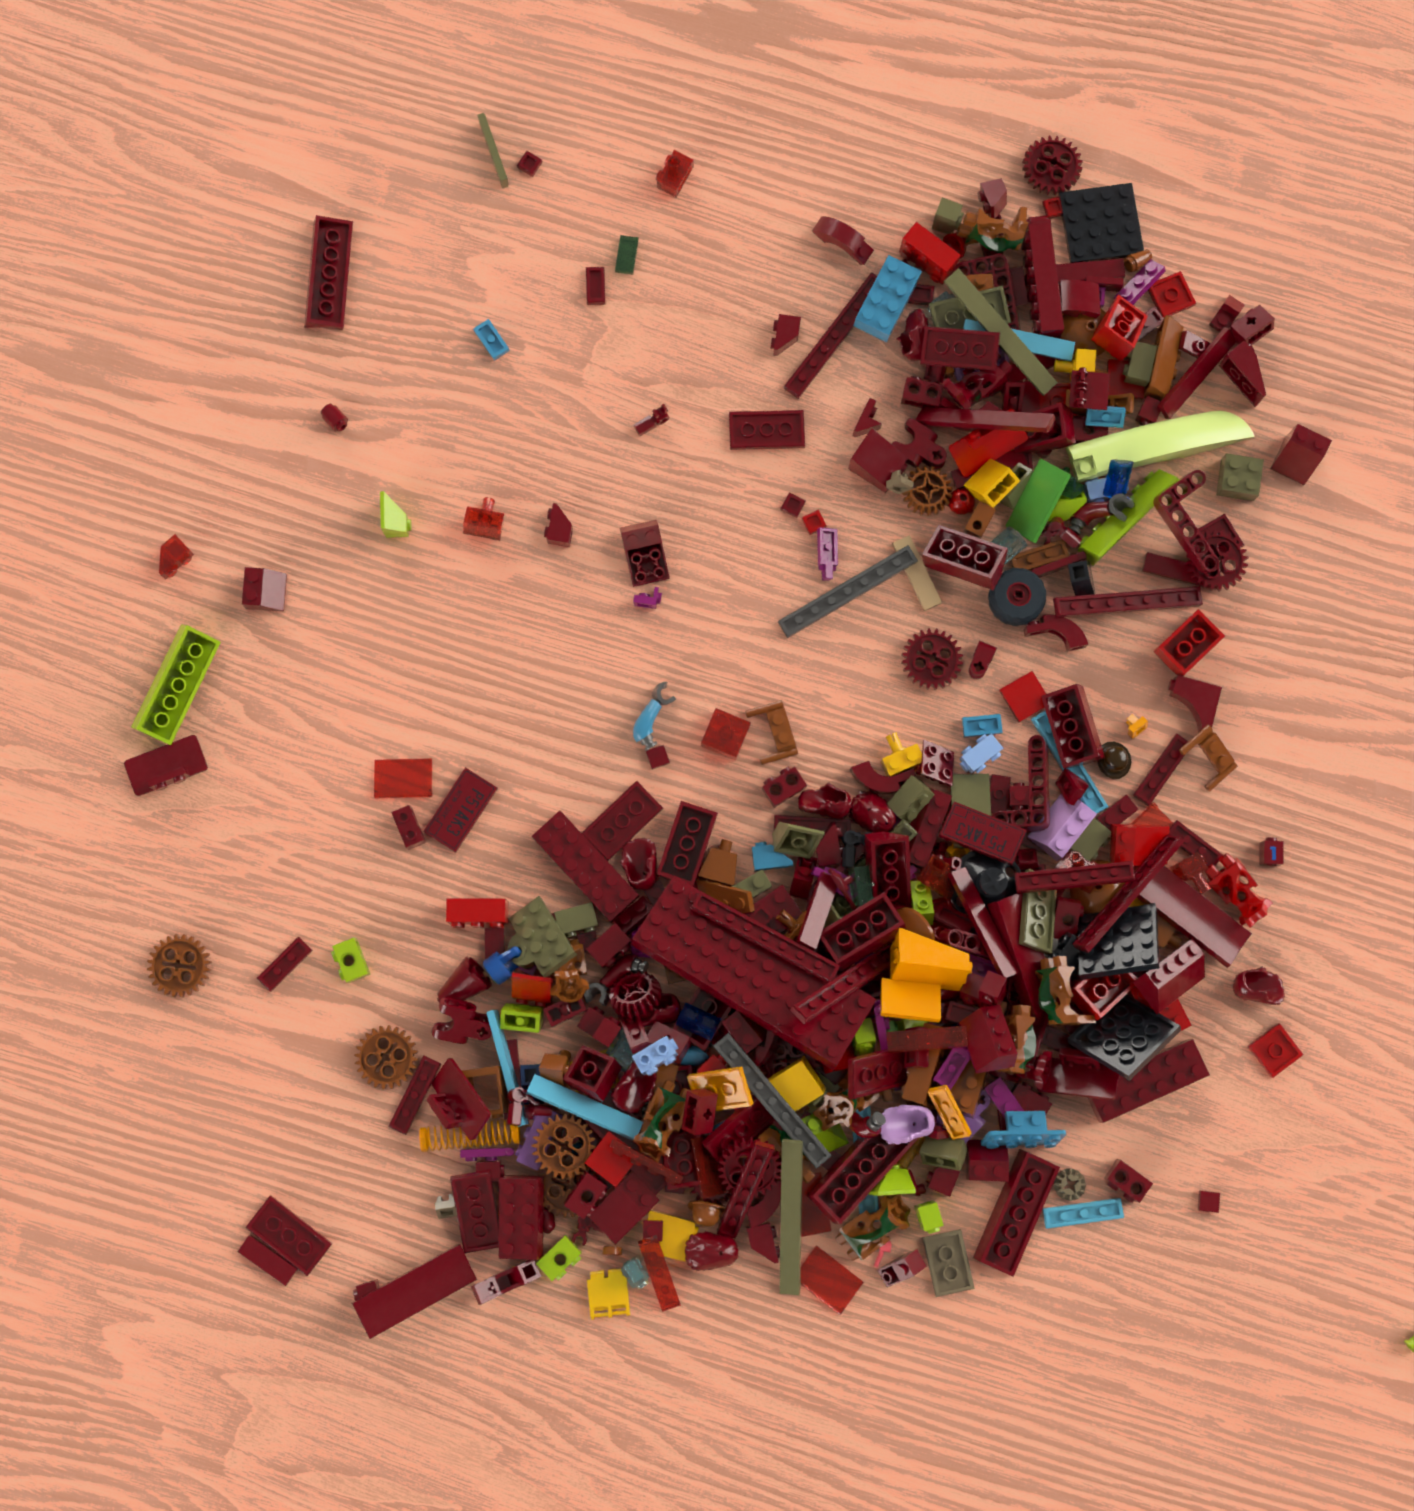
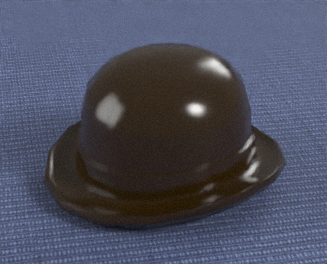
[1097,741,1132,779]

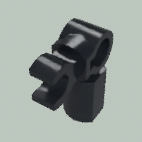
[842,830,872,868]

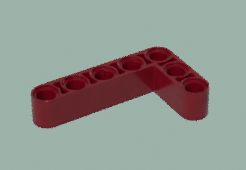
[954,254,1021,330]
[1153,470,1219,574]
[992,735,1050,832]
[938,929,1020,1005]

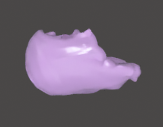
[881,1105,935,1144]

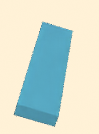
[1042,1198,1124,1229]

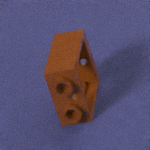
[462,1066,509,1119]

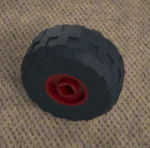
[988,568,1046,626]

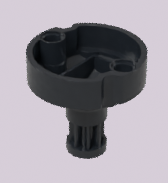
[947,851,1021,918]

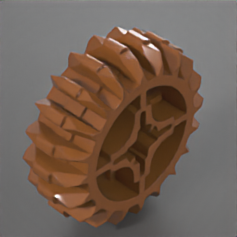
[901,465,953,516]

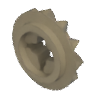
[1054,1169,1086,1201]

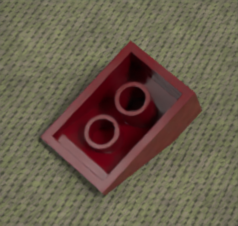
[1219,341,1267,407]
[1014,402,1076,454]
[588,1172,660,1245]

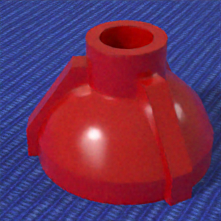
[943,232,968,259]
[947,487,975,515]

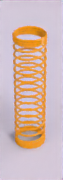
[419,1120,521,1152]

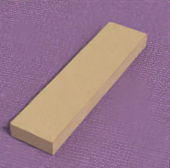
[892,535,942,611]

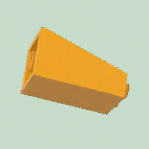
[890,928,972,991]

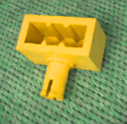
[1054,349,1096,382]
[880,732,922,777]

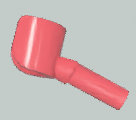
[874,1241,892,1267]

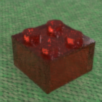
[701,708,751,761]

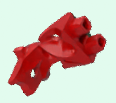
[1205,853,1273,928]

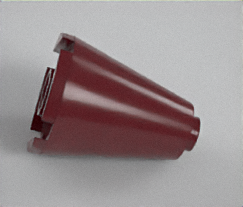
[437,956,492,1002]

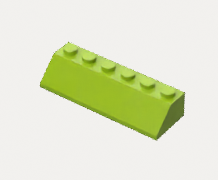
[1077,469,1179,566]
[131,624,221,745]

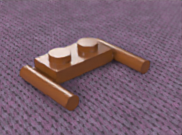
[745,700,798,765]
[1179,725,1238,792]

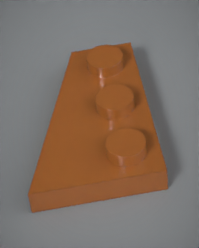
[696,878,755,913]

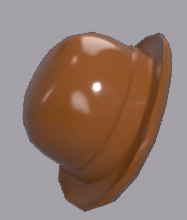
[687,1200,726,1227]

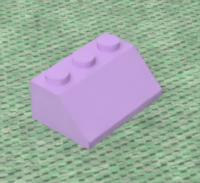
[1027,794,1097,861]

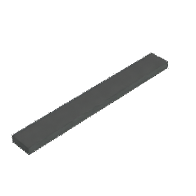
[778,545,918,638]
[713,1033,832,1169]

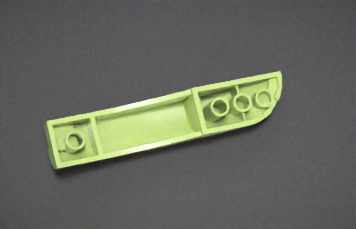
[1066,411,1255,483]

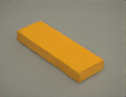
[928,1085,972,1140]

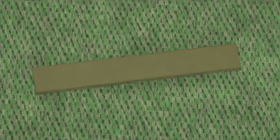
[944,268,1058,396]
[780,1139,803,1296]

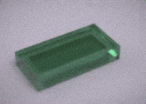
[615,235,639,275]

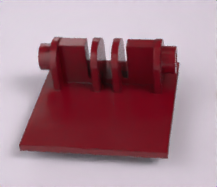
[1069,367,1110,411]
[914,739,954,786]

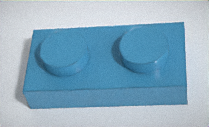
[473,319,510,361]
[1085,406,1126,428]
[962,714,1003,737]

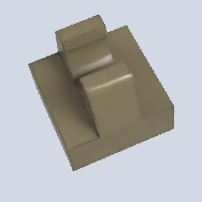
[886,470,913,494]
[435,1194,457,1219]

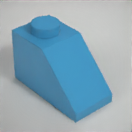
[751,842,793,872]

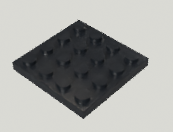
[1058,183,1144,263]
[1078,903,1160,980]
[1067,994,1181,1081]

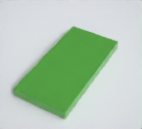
[1005,458,1071,543]

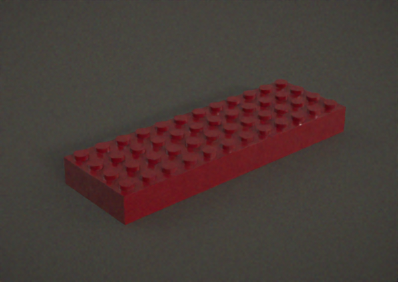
[631,875,877,1071]

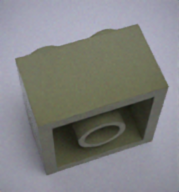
[1216,453,1264,501]

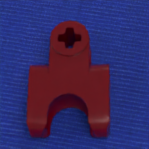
[891,418,947,469]
[431,997,492,1044]

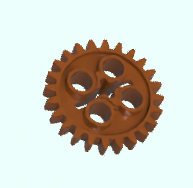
[147,934,212,998]
[354,1025,419,1089]
[531,1114,596,1179]
[537,1152,600,1218]

